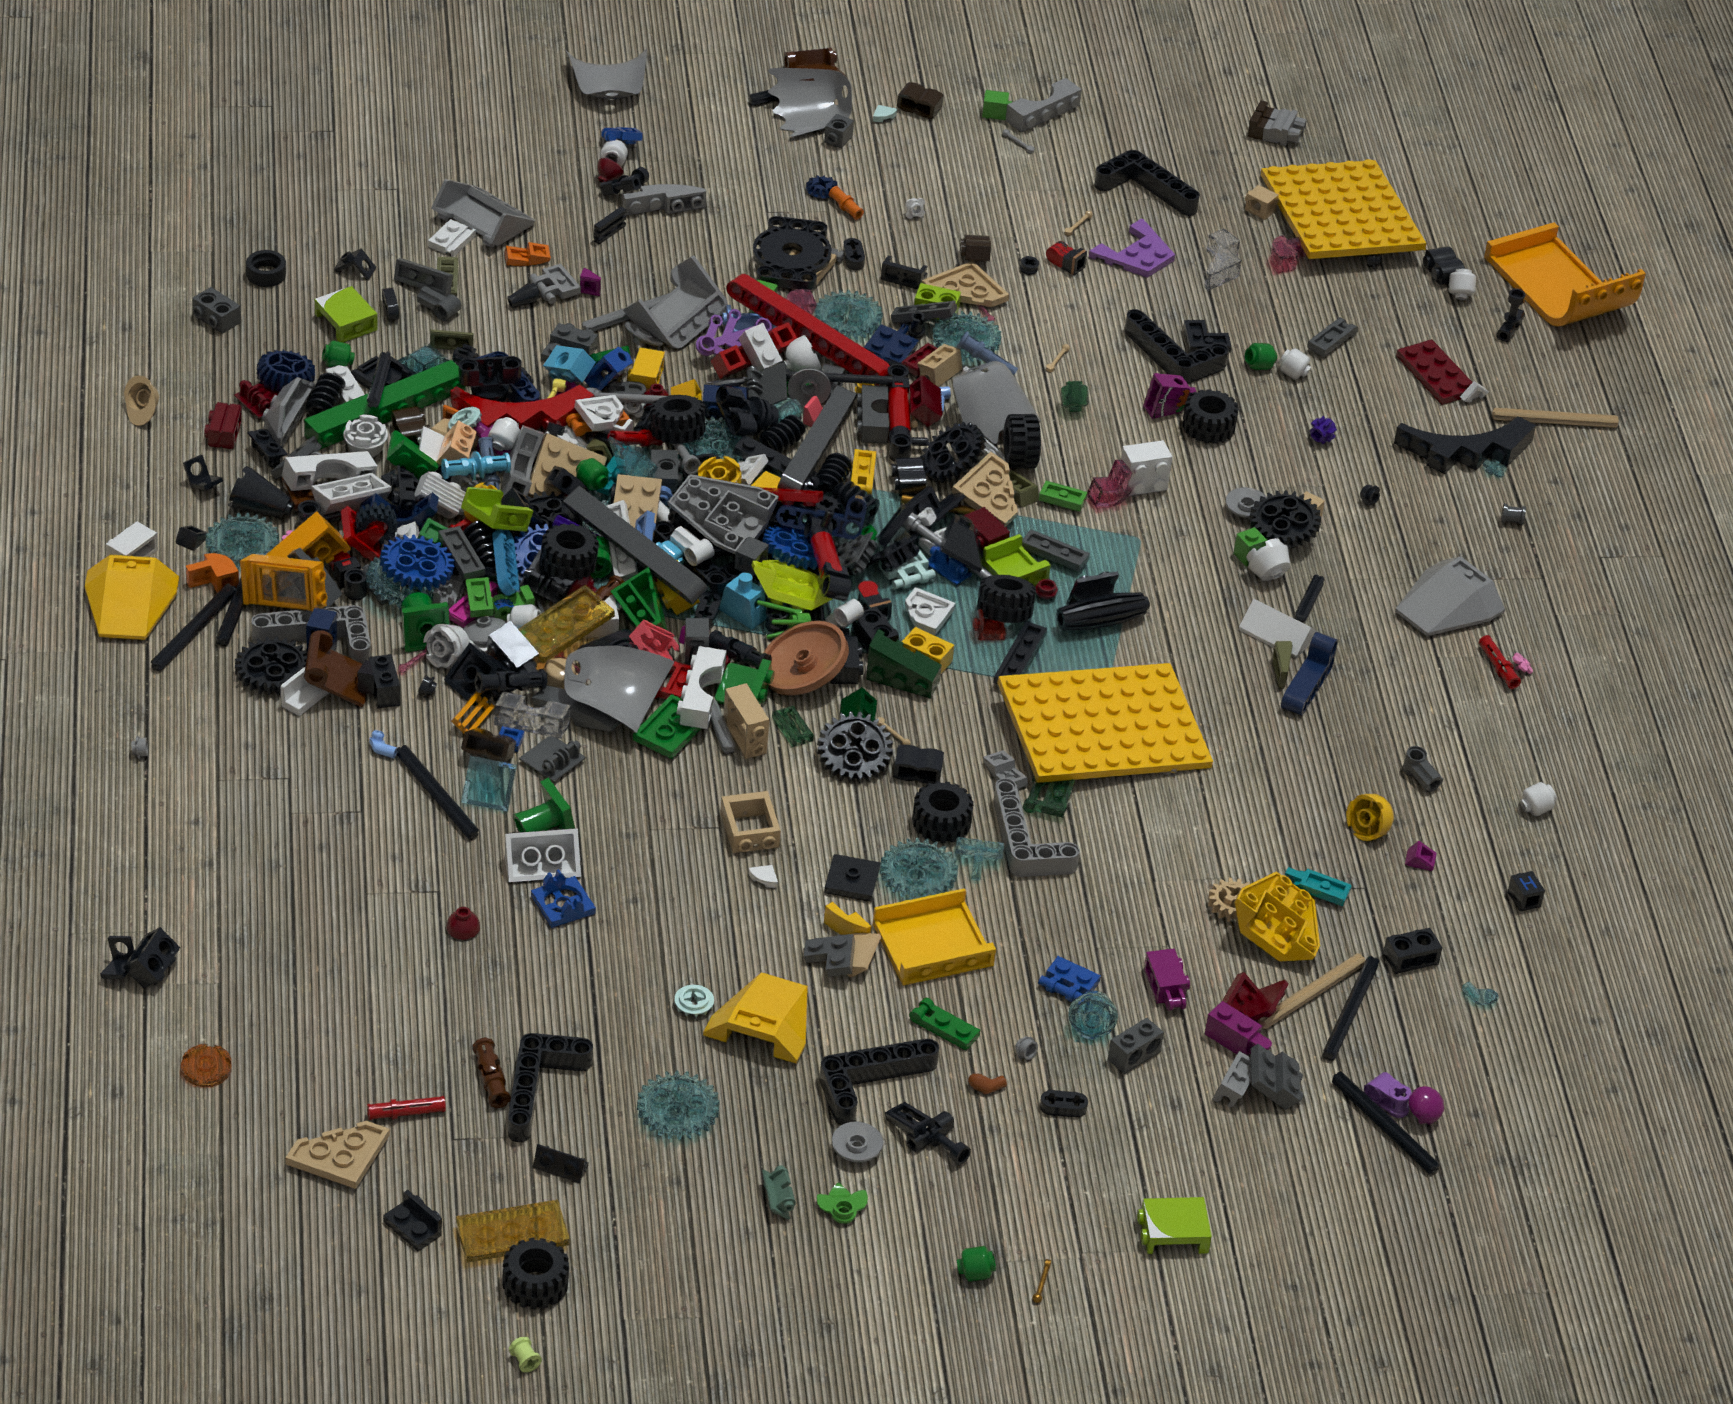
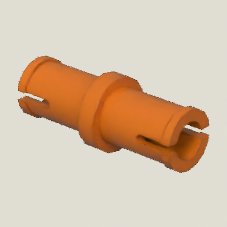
[829,186,864,220]

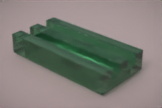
[772,706,814,747]

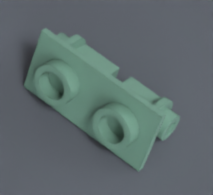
[762,1165,796,1220]

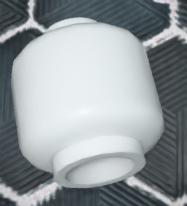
[600,140,628,166]
[1449,269,1476,300]
[1279,348,1311,380]
[488,417,520,451]
[507,604,542,634]
[1520,782,1557,817]

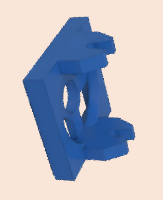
[531,869,596,928]

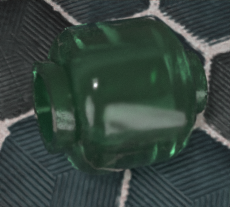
[1061,381,1089,412]

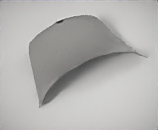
[565,49,647,100]
[564,646,674,733]

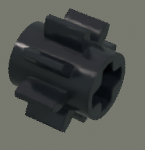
[452,344,479,365]

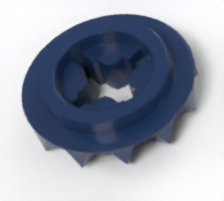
[806,175,838,198]

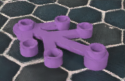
[695,309,772,356]

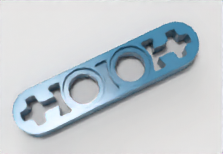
[492,529,519,596]

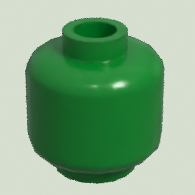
[322,340,355,368]
[1244,343,1277,371]
[576,458,609,491]
[957,1246,996,1282]

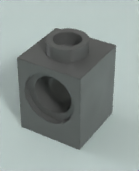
[824,114,854,149]
[734,537,769,576]

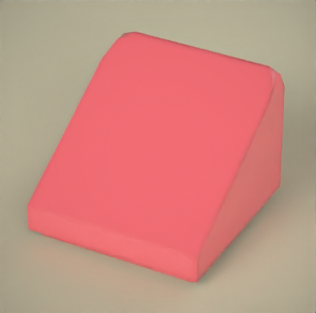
[803,395,823,427]

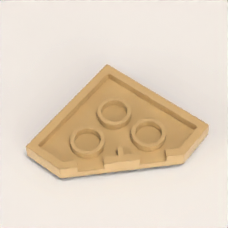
[922,261,1009,307]
[527,433,607,498]
[951,452,1018,527]
[285,1121,390,1189]

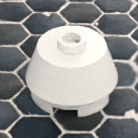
[344,415,388,457]
[1246,538,1290,581]
[423,624,470,669]

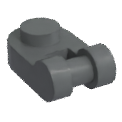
[607,382,646,395]

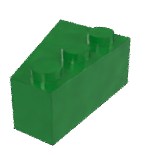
[611,567,667,630]

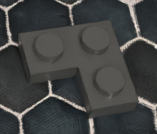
[804,934,855,977]

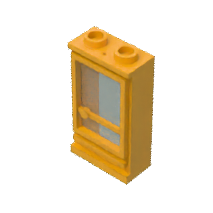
[240,554,328,612]

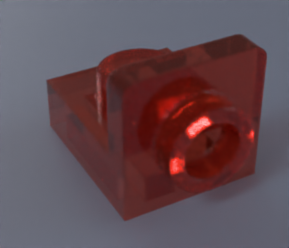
[972,609,1006,640]

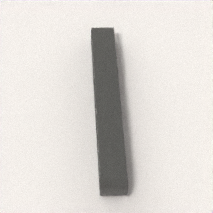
[777,385,857,490]
[563,486,708,605]

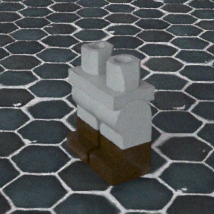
[1248,100,1307,146]

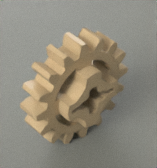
[1208,878,1250,923]

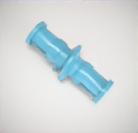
[441,451,511,480]

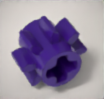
[1309,416,1337,444]

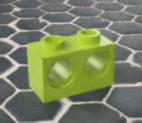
[914,283,961,323]

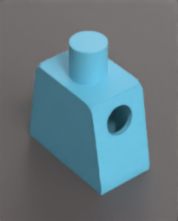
[719,573,767,630]

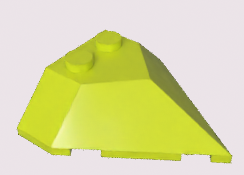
[751,560,832,611]

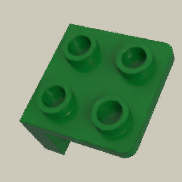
[387,430,438,480]
[715,659,775,705]

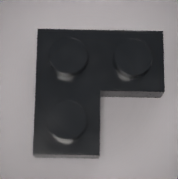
[1183,320,1232,353]

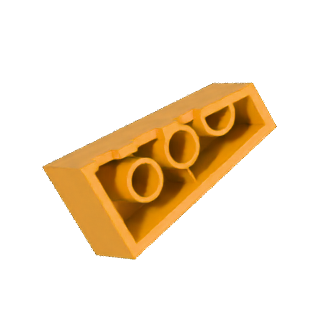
[262,511,351,595]

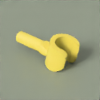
[548,379,566,398]

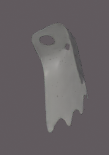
[768,68,852,137]
[953,361,1041,444]

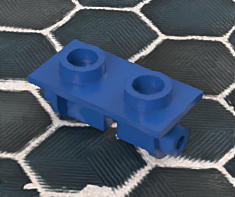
[927,546,972,585]

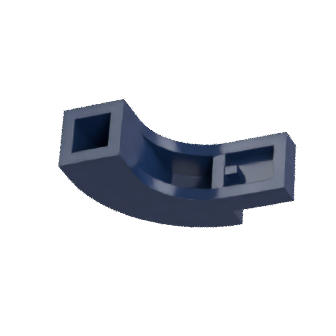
[360,492,439,532]

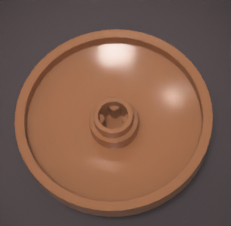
[764,621,849,695]

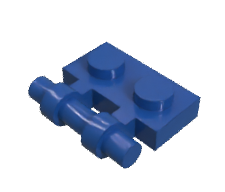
[601,127,643,144]
[1038,956,1101,1004]

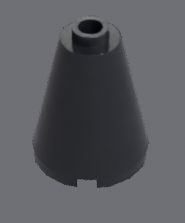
[228,466,294,518]

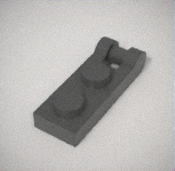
[1307,317,1358,357]

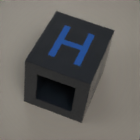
[1507,871,1545,912]

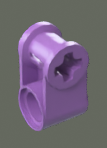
[1364,1072,1412,1118]

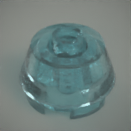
[1068,990,1118,1040]

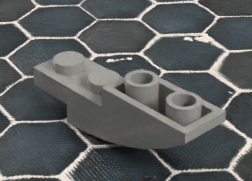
[623,184,707,216]

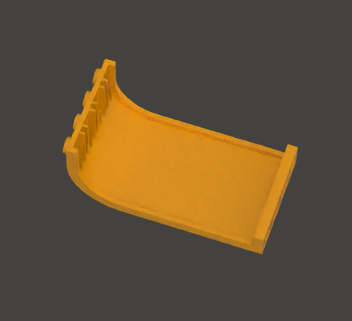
[1484,222,1646,326]

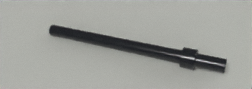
[786,369,893,385]

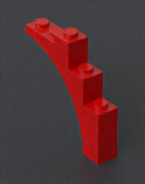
[450,384,595,431]

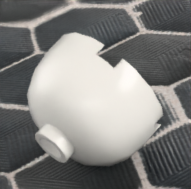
[783,335,822,372]

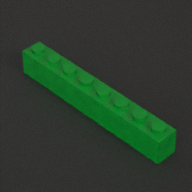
[304,360,466,450]

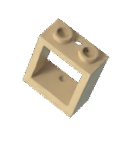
[723,683,769,759]
[720,791,781,853]

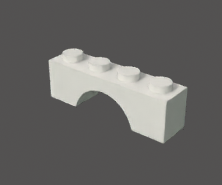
[282,451,377,491]
[677,646,726,729]

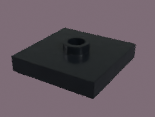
[824,854,881,902]

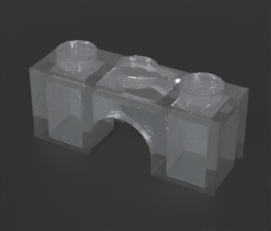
[494,692,571,739]

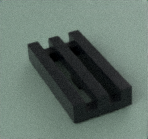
[594,207,627,244]
[876,504,912,547]
[885,1102,935,1137]

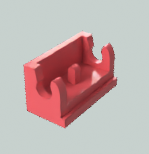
[629,619,680,660]

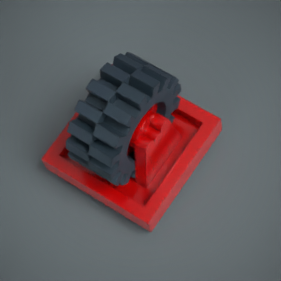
[341,502,397,564]

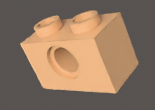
[436,420,476,465]

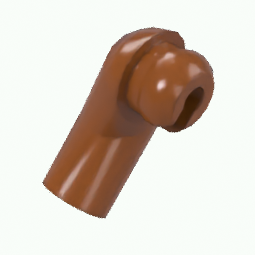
[968,1073,1007,1094]

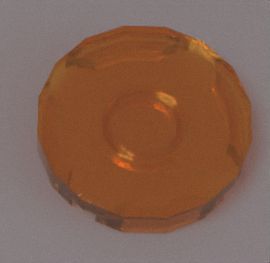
[181,1044,232,1087]

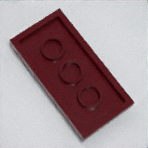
[1396,339,1473,405]

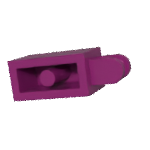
[1144,948,1190,1011]
[1204,1001,1272,1056]

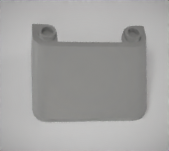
[431,179,536,248]
[623,255,728,349]

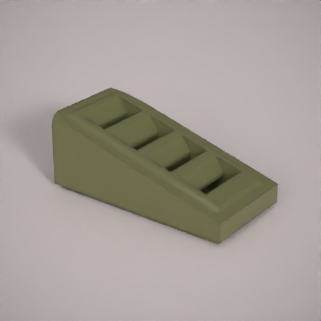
[437,257,458,296]
[1009,470,1039,507]
[1272,641,1293,689]

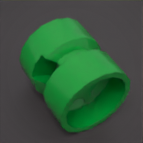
[591,536,612,578]

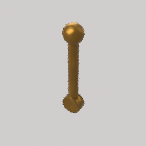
[1032,1259,1052,1303]

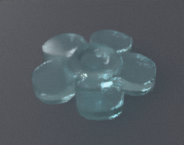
[1483,459,1507,478]

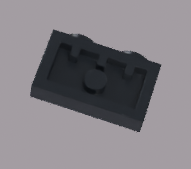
[383,1190,442,1252]

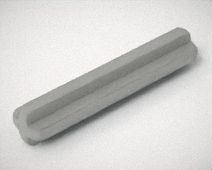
[710,700,735,754]

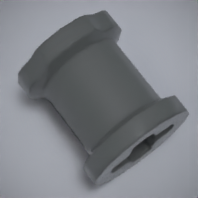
[1501,503,1526,525]

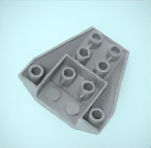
[668,474,779,554]
[1395,556,1505,636]

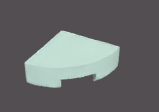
[873,105,897,122]

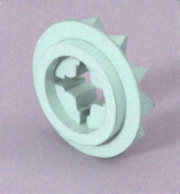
[448,407,482,429]
[674,985,714,1018]

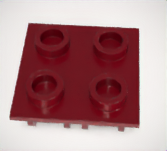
[234,380,280,419]

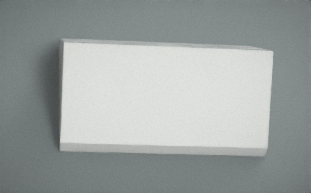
[311,473,392,515]
[1239,599,1320,659]
[504,829,581,882]

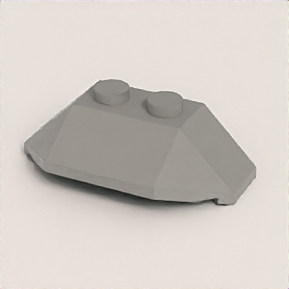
[262,377,315,448]

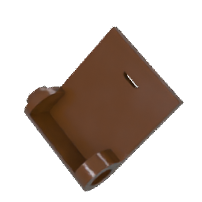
[784,47,846,81]
[304,630,366,707]

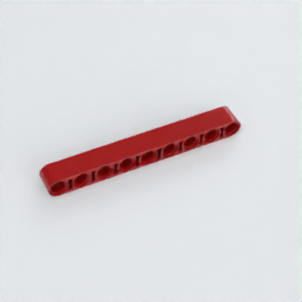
[726,274,890,385]

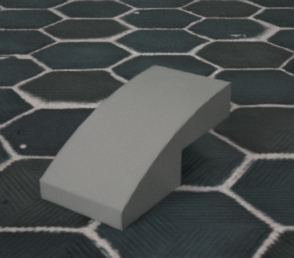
[983,750,1028,789]

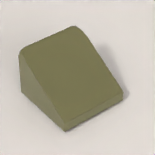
[586,439,612,464]

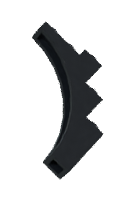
[1394,416,1536,474]

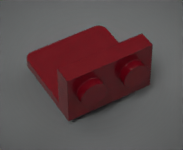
[1222,972,1289,1021]

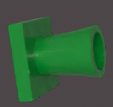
[401,592,449,652]
[513,777,575,833]

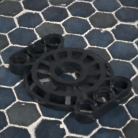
[753,216,832,290]

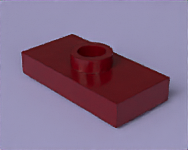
[901,343,937,377]

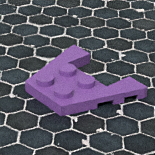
[1089,218,1175,278]

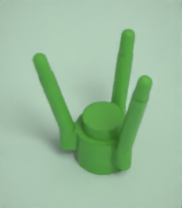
[757,600,811,639]

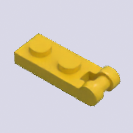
[851,449,876,495]

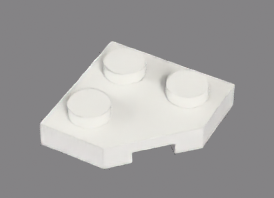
[574,395,624,431]
[905,587,956,636]

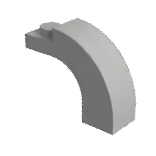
[502,425,544,496]

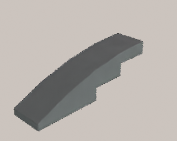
[532,686,621,732]

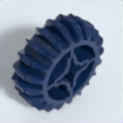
[256,349,315,392]

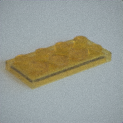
[518,585,615,664]
[456,1200,570,1263]

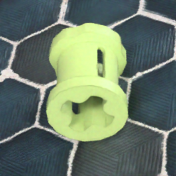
[508,1337,542,1373]

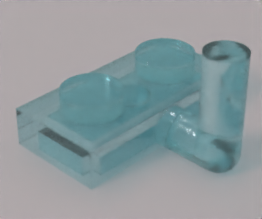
[955,837,1004,881]

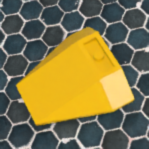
[85,555,179,640]
[1234,871,1320,962]
[703,972,808,1064]

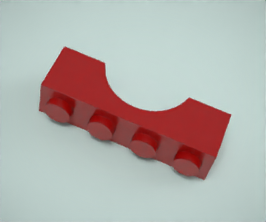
[710,322,797,380]

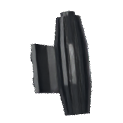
[1056,571,1150,630]

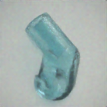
[1462,982,1499,1005]

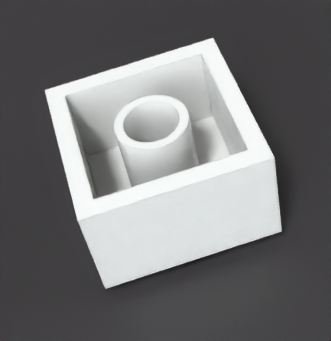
[1118,440,1172,496]

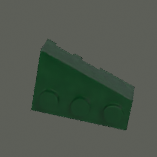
[866,629,942,699]

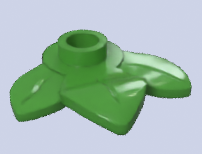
[817,1183,868,1223]

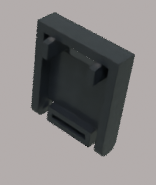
[351,354,417,390]

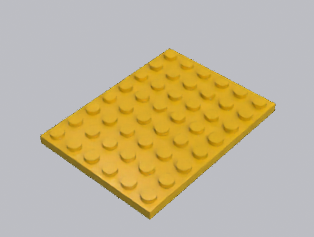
[1261,159,1427,259]
[997,663,1213,783]

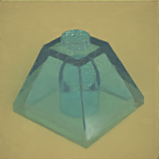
[398,343,456,373]
[608,436,658,478]
[461,756,517,812]

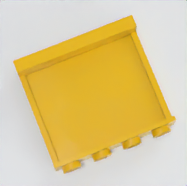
[873,888,996,986]

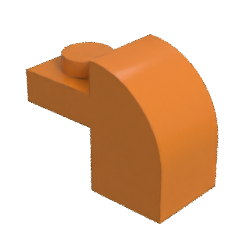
[186,553,239,593]

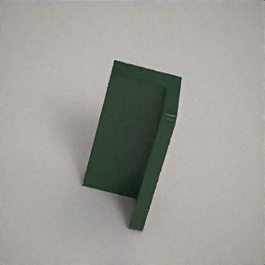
[839,687,877,722]

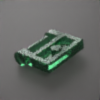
[1023,776,1075,818]

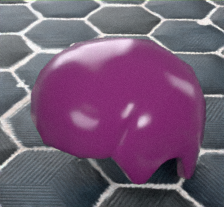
[1409,1086,1444,1125]

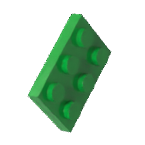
[633,694,702,759]

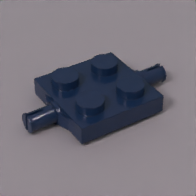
[864,324,919,365]

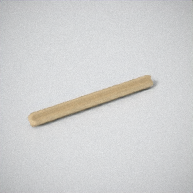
[1492,408,1619,428]
[1257,953,1366,1030]

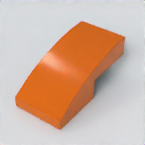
[504,242,551,266]

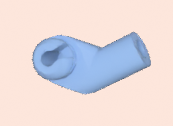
[369,730,398,759]

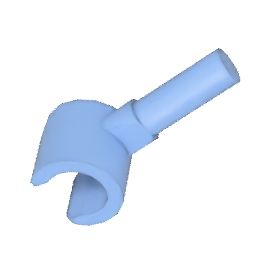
[939,386,951,413]

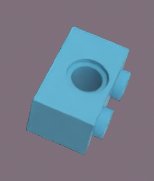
[543,345,596,383]

